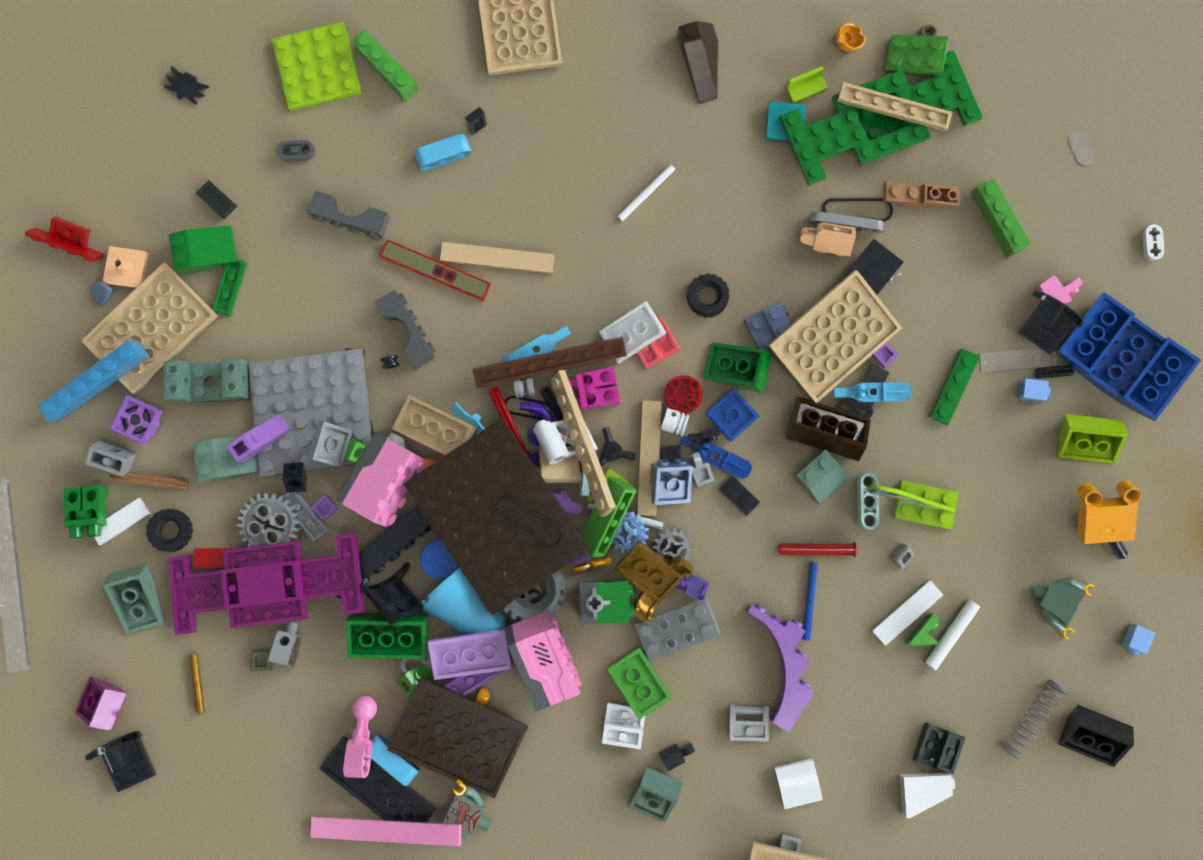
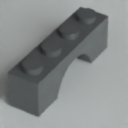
[308,190,390,239]
[375,290,436,369]

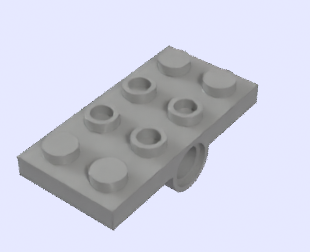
[635,598,721,661]

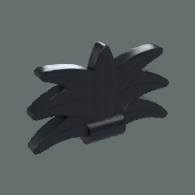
[164,66,209,105]

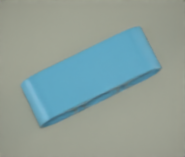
[414,133,471,171]
[371,734,420,786]

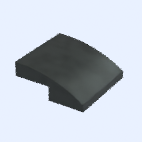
[913,722,966,775]

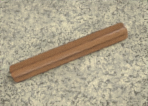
[111,473,188,490]

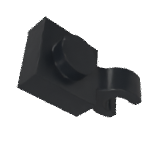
[686,427,721,448]
[659,743,695,771]

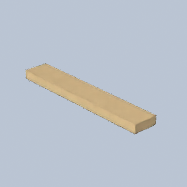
[837,82,953,132]
[440,242,555,274]
[637,400,662,516]

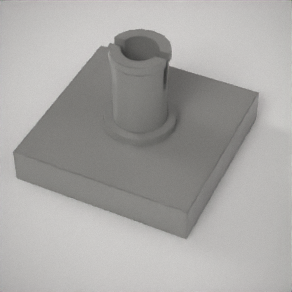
[308,420,353,468]

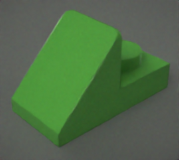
[905,613,940,646]

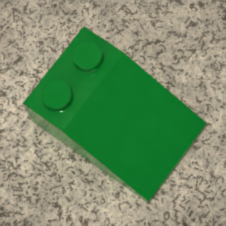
[168,225,238,275]
[703,342,772,393]

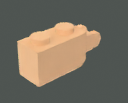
[800,222,856,257]

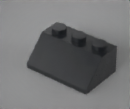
[1059,705,1134,767]

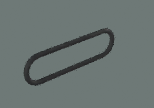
[504,396,557,422]

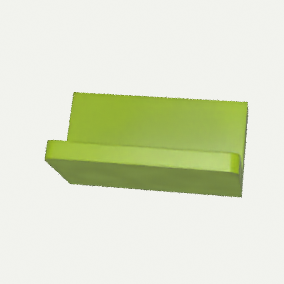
[785,66,828,104]

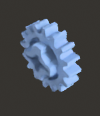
[611,511,649,553]

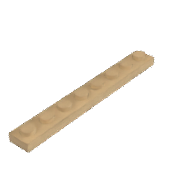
[550,370,616,517]

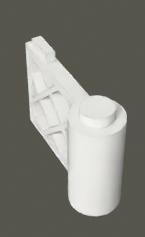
[533,420,598,465]

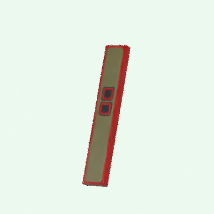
[379,239,491,302]

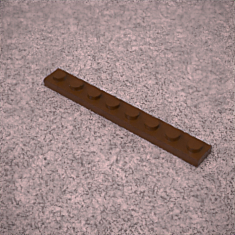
[472,336,627,388]

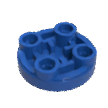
[420,540,459,579]

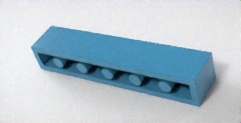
[37,340,149,422]

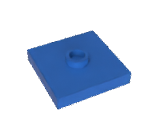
[705,388,760,442]

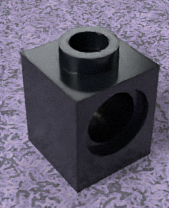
[282,462,307,493]

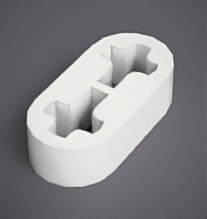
[1142,224,1164,262]

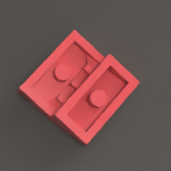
[637,316,681,369]

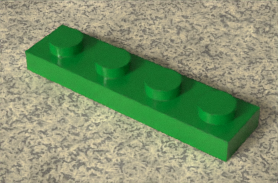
[930,348,980,425]

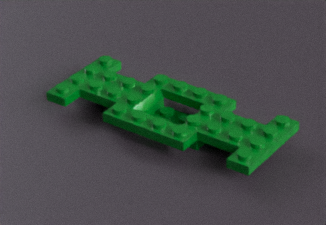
[780,50,983,186]

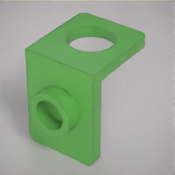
[345,437,367,463]
[397,663,434,697]

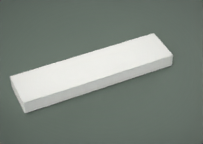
[871,580,943,646]

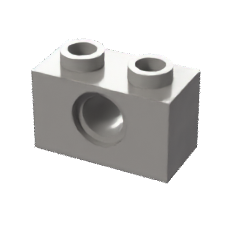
[85,440,136,477]

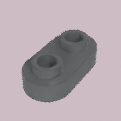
[276,140,315,161]

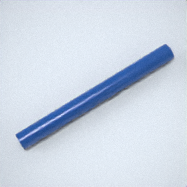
[803,562,818,640]

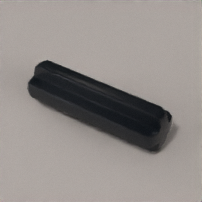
[1035,365,1074,379]
[540,386,564,421]

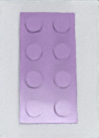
[428,629,512,680]

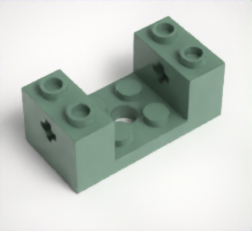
[164,358,250,403]

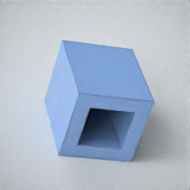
[1018,378,1051,403]
[1121,624,1156,656]

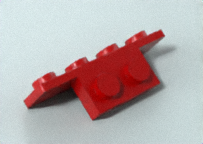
[25,217,104,262]

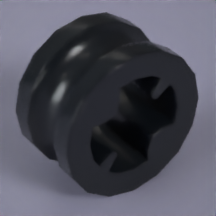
[381,355,399,369]

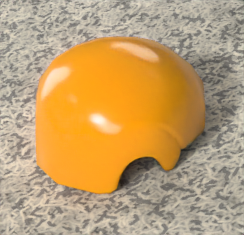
[836,23,866,52]

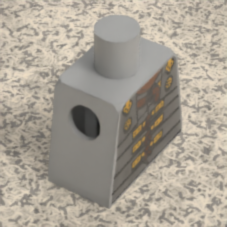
[268,621,301,668]

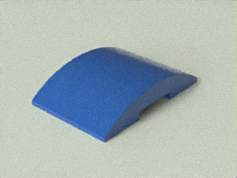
[1058,292,1201,421]

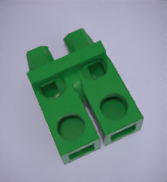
[64,485,109,539]

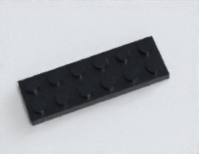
[319,736,437,823]

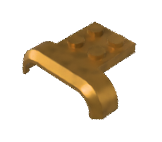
[614,540,694,621]

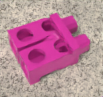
[568,366,621,410]

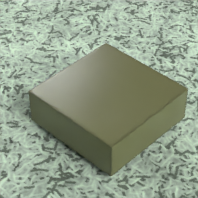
[251,651,273,671]

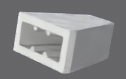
[899,772,955,818]

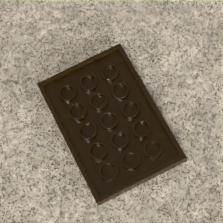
[387,677,528,799]

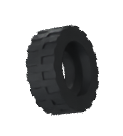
[687,273,730,318]
[146,509,193,552]

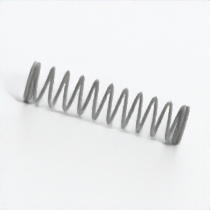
[1002,679,1067,760]

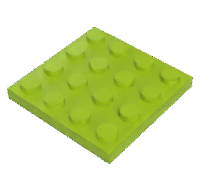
[272,21,363,111]

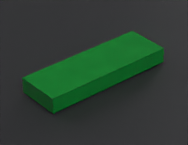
[212,259,248,317]

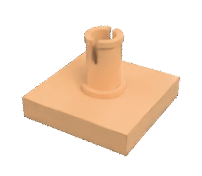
[103,246,149,289]

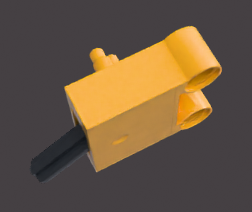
[1077,480,1141,560]

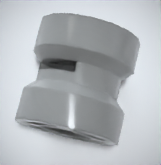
[513,377,535,399]

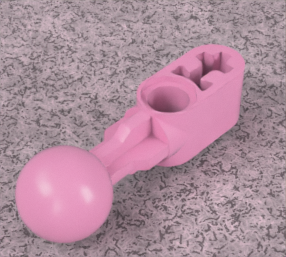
[343,696,377,778]

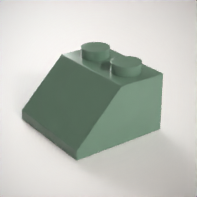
[794,450,848,505]
[629,767,683,822]

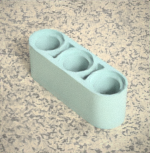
[857,473,879,530]

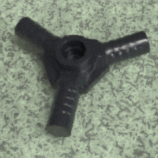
[598,427,636,467]

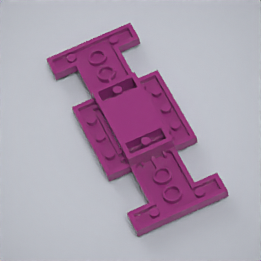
[168,533,365,635]

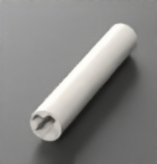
[924,599,980,671]

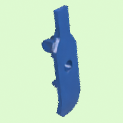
[679,435,752,479]

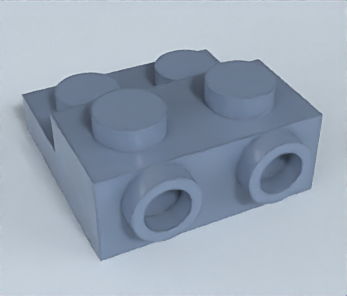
[744,302,793,351]
[650,458,693,505]

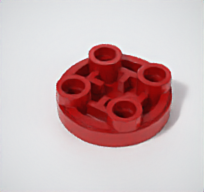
[664,375,703,414]

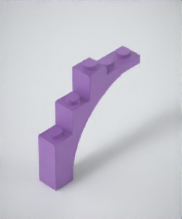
[746,604,814,733]

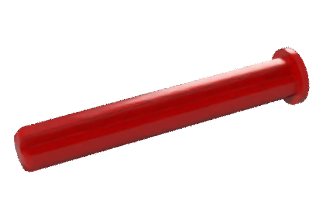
[489,387,531,455]
[778,542,857,557]

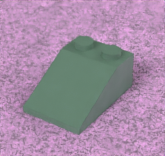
[192,436,259,482]
[103,564,164,634]

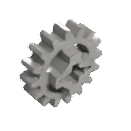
[652,528,694,562]

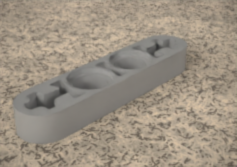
[810,211,884,233]

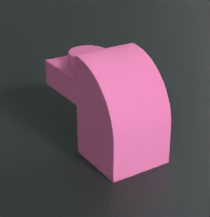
[1033,275,1084,304]

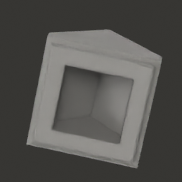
[889,543,915,569]

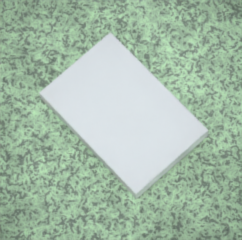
[598,301,667,364]

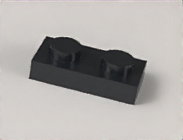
[719,475,760,516]

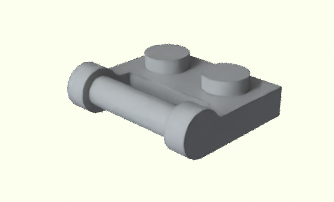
[729,704,769,742]

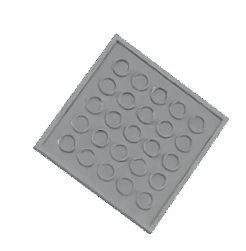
[248,348,372,477]

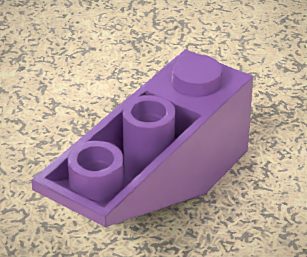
[226,413,291,463]

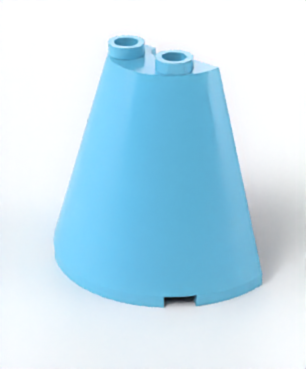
[421,568,509,635]

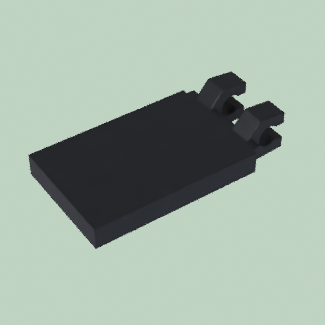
[838,239,904,295]

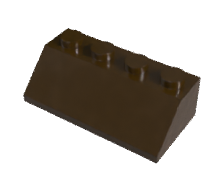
[786,397,871,461]

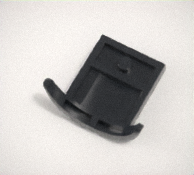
[1018,291,1084,355]
[361,562,424,625]
[85,730,156,792]

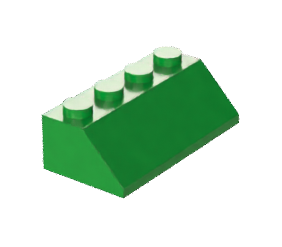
[346,613,429,659]

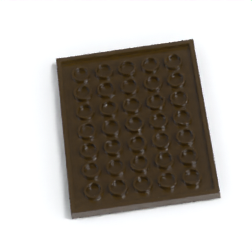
[403,418,590,615]

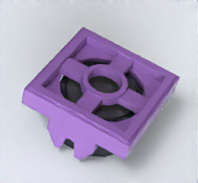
[110,394,163,446]

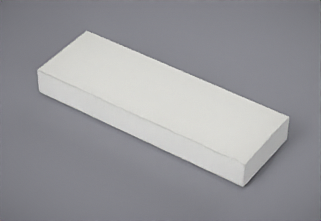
[94,498,151,546]

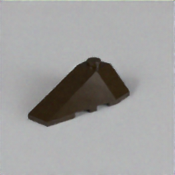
[677,21,718,104]

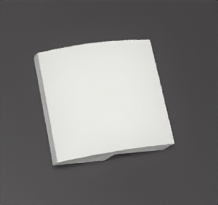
[602,701,645,749]
[774,758,823,809]

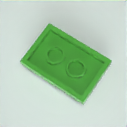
[885,34,949,75]
[607,648,672,720]

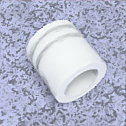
[660,408,689,436]

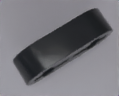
[836,399,873,419]

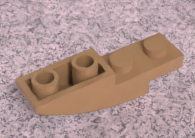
[883,182,960,208]

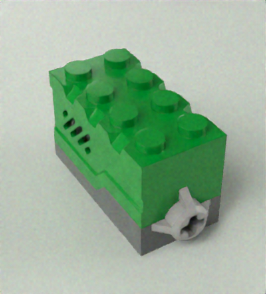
[580,580,634,624]

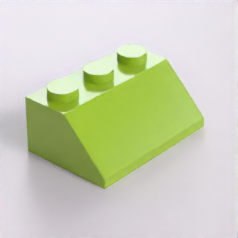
[1058,414,1128,464]

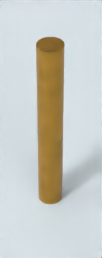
[189,654,205,713]

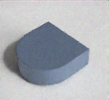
[91,281,113,305]

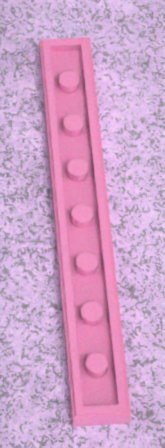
[310,816,462,846]

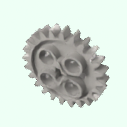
[237,492,301,547]

